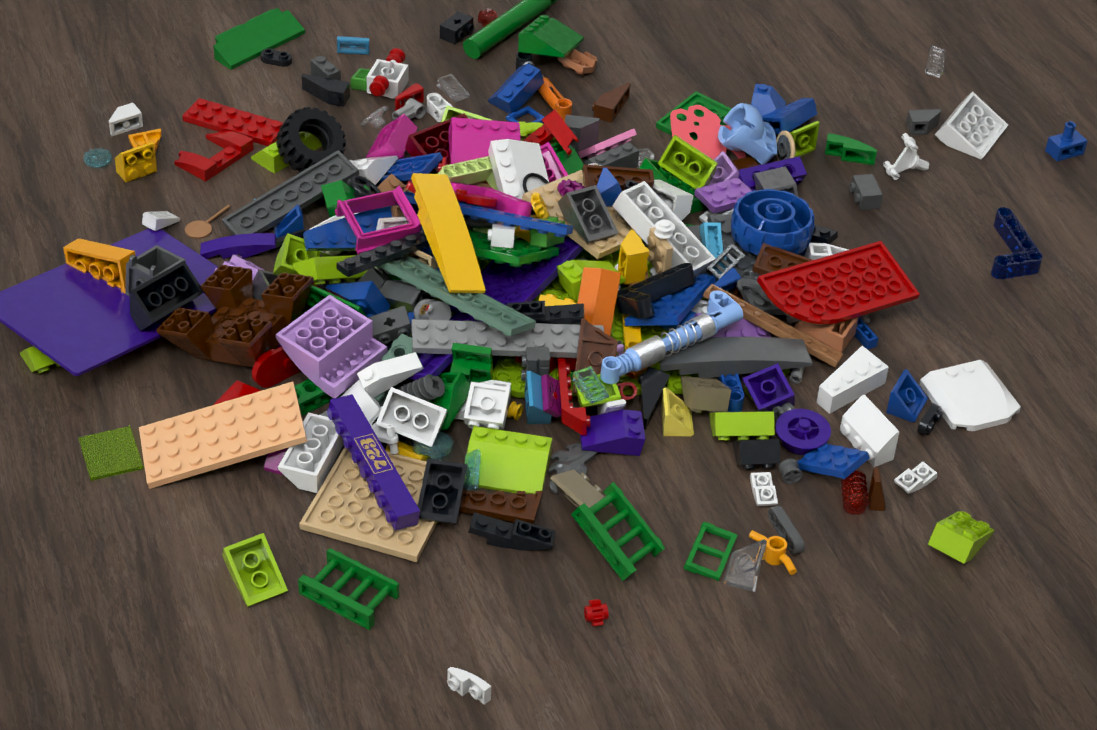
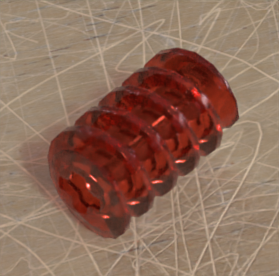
[841,470,869,515]

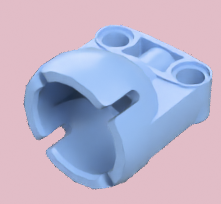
[718,103,777,165]

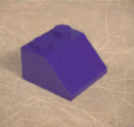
[743,363,795,412]

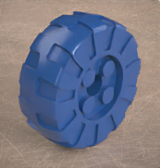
[731,189,814,257]

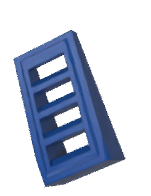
[714,268,741,291]

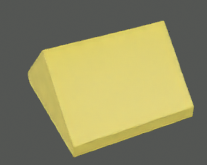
[661,387,694,437]

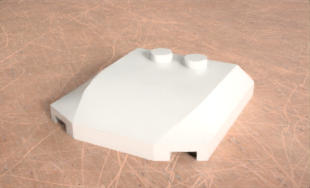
[919,360,1021,431]

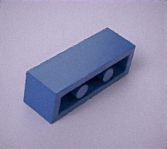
[854,317,878,350]

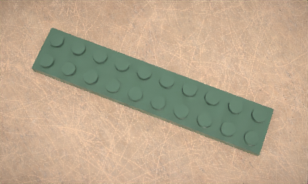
[376,255,536,336]

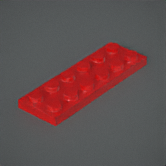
[182,98,283,146]

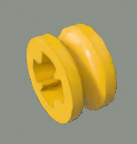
[507,401,524,421]

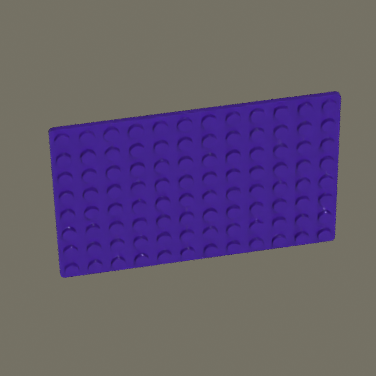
[0,228,218,376]

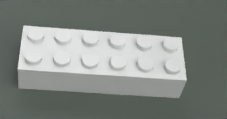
[613,181,716,277]

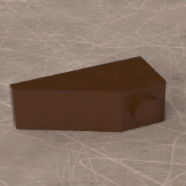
[592,83,631,123]

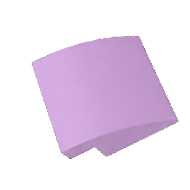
[276,295,387,398]

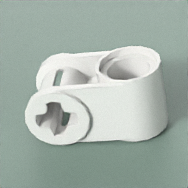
[426,93,453,122]

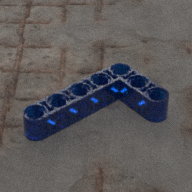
[991,207,1043,279]

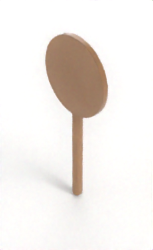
[185,205,230,239]

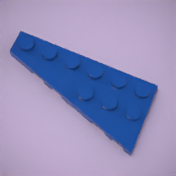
[624,274,716,326]

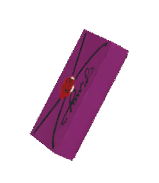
[541,374,561,418]

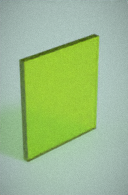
[78,426,143,481]

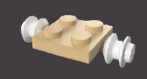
[647,219,674,277]

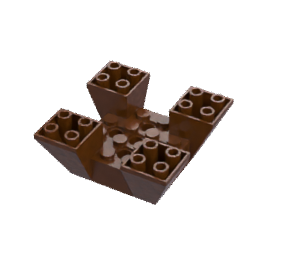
[156,265,314,367]

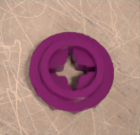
[557,179,585,196]

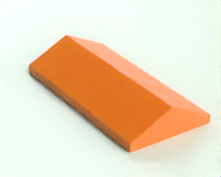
[577,267,621,336]

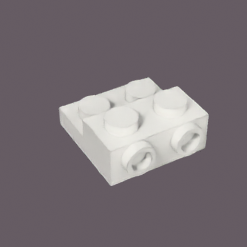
[464,382,511,430]

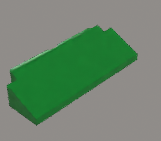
[213,7,305,70]

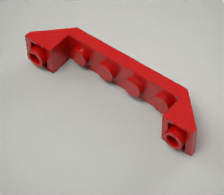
[557,357,590,435]

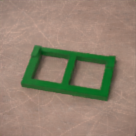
[684,522,738,581]

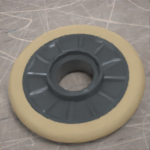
[776,131,795,161]

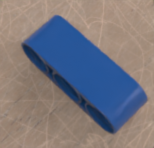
[718,373,744,412]

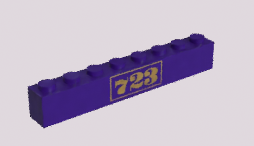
[327,394,420,531]

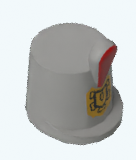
[413,299,451,320]

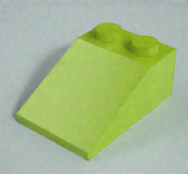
[556,260,625,302]
[222,533,288,607]

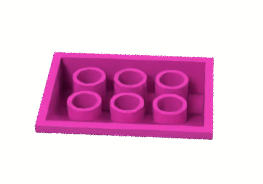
[448,117,520,164]

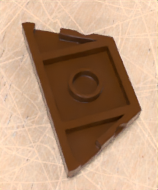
[572,318,618,394]

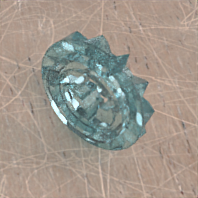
[83,148,112,167]

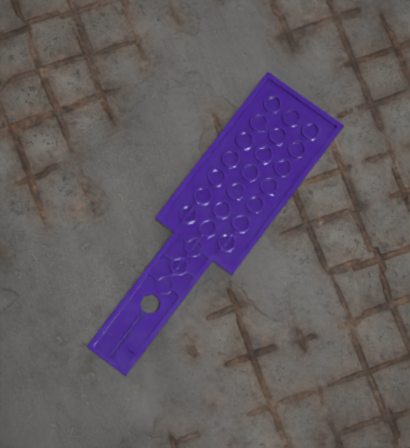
[408,237,584,380]

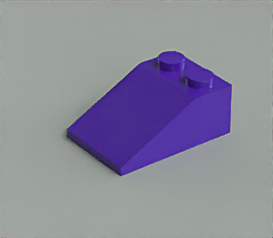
[580,409,645,456]

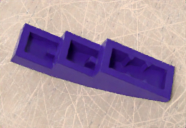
[200,233,276,259]

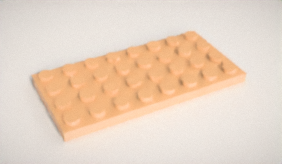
[139,382,308,489]

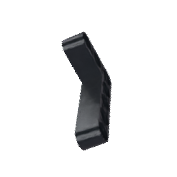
[616,263,696,319]

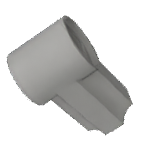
[392,98,426,120]

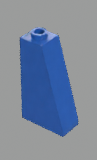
[761,98,817,134]

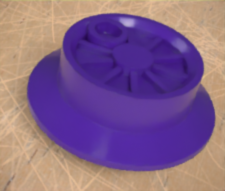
[776,409,831,455]

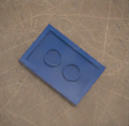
[798,443,869,479]

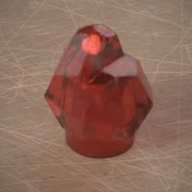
[478,9,498,27]

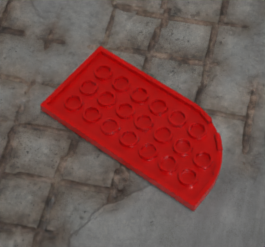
[757,241,920,324]

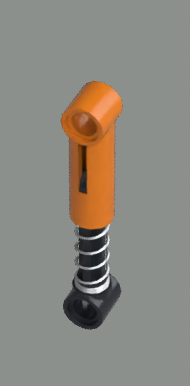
[516,52,572,121]

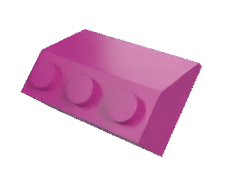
[366,114,418,159]

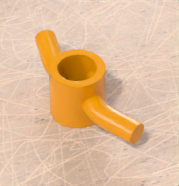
[749,530,797,575]

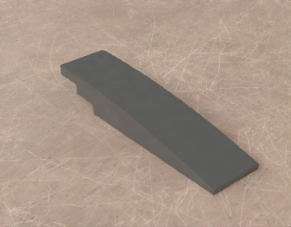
[658,337,812,378]

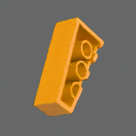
[63,238,135,293]

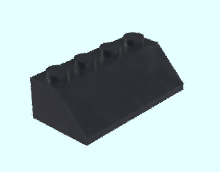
[129,261,205,331]

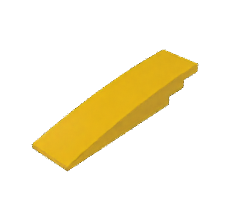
[411,173,486,293]

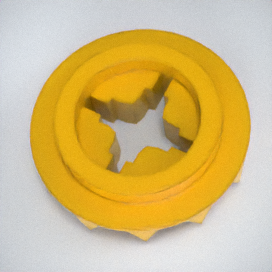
[531,192,549,219]

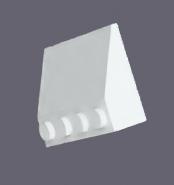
[935,91,1008,159]
[488,139,549,199]

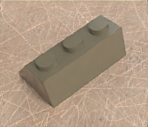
[550,469,619,524]

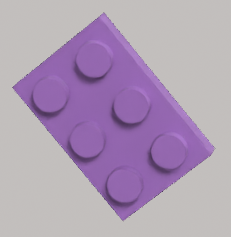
[694,178,752,213]

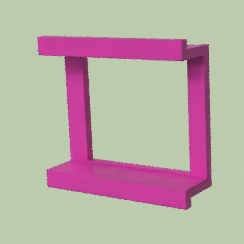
[335,185,421,255]

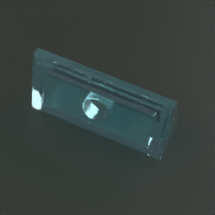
[465,449,481,491]

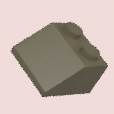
[681,376,731,413]

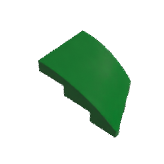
[450,343,493,385]

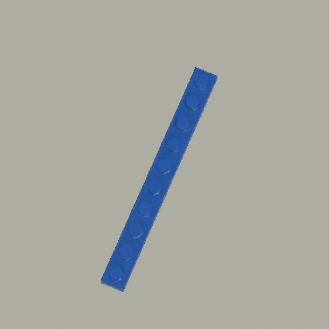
[404,191,574,237]

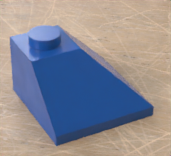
[751,84,786,116]

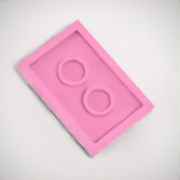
[578,128,637,159]

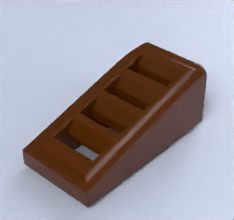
[868,467,886,511]

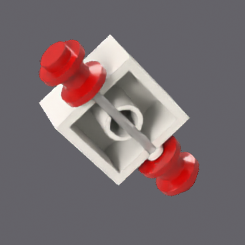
[367,48,409,99]

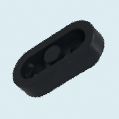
[261,48,292,67]
[917,403,943,435]

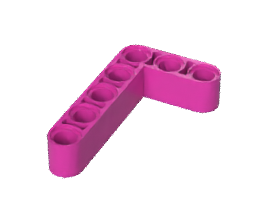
[450,182,532,217]

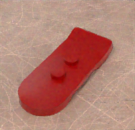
[405,180,497,207]
[252,346,301,388]

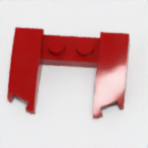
[523,109,579,155]
[174,130,254,182]

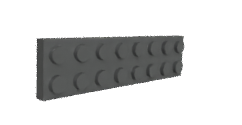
[222,150,359,235]
[707,214,785,315]

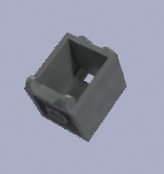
[125,245,186,296]

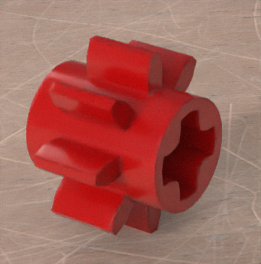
[584,599,609,627]

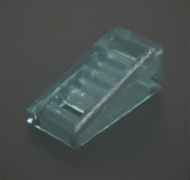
[573,366,609,404]

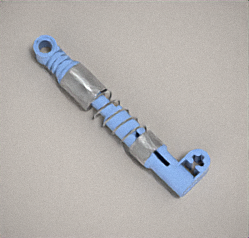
[600,291,743,384]

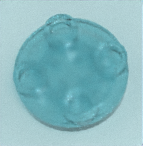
[413,431,454,460]

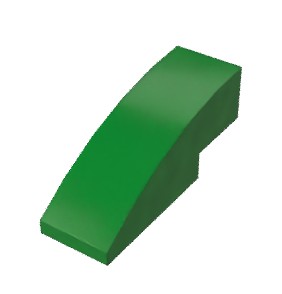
[825,133,877,165]

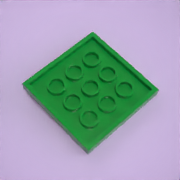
[656,91,731,140]

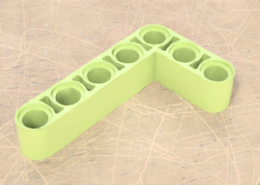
[438,156,498,190]

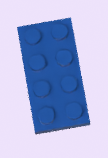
[376,152,443,185]

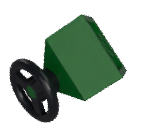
[321,175,380,218]

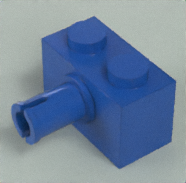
[1045,121,1088,162]

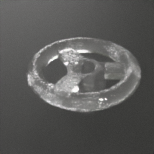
[360,106,389,130]

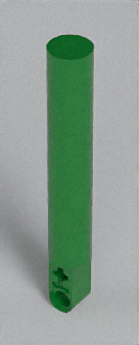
[463,0,558,59]

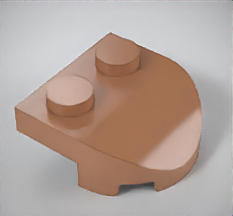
[558,49,598,75]

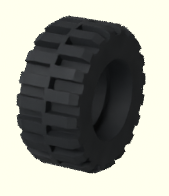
[276,107,346,173]

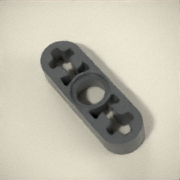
[768,506,805,555]

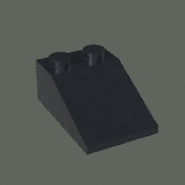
[418,459,471,524]

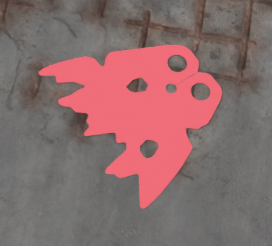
[670,105,746,160]

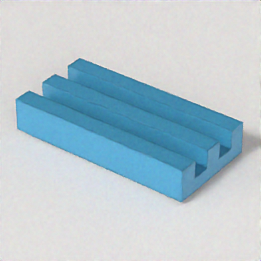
[337,36,370,55]

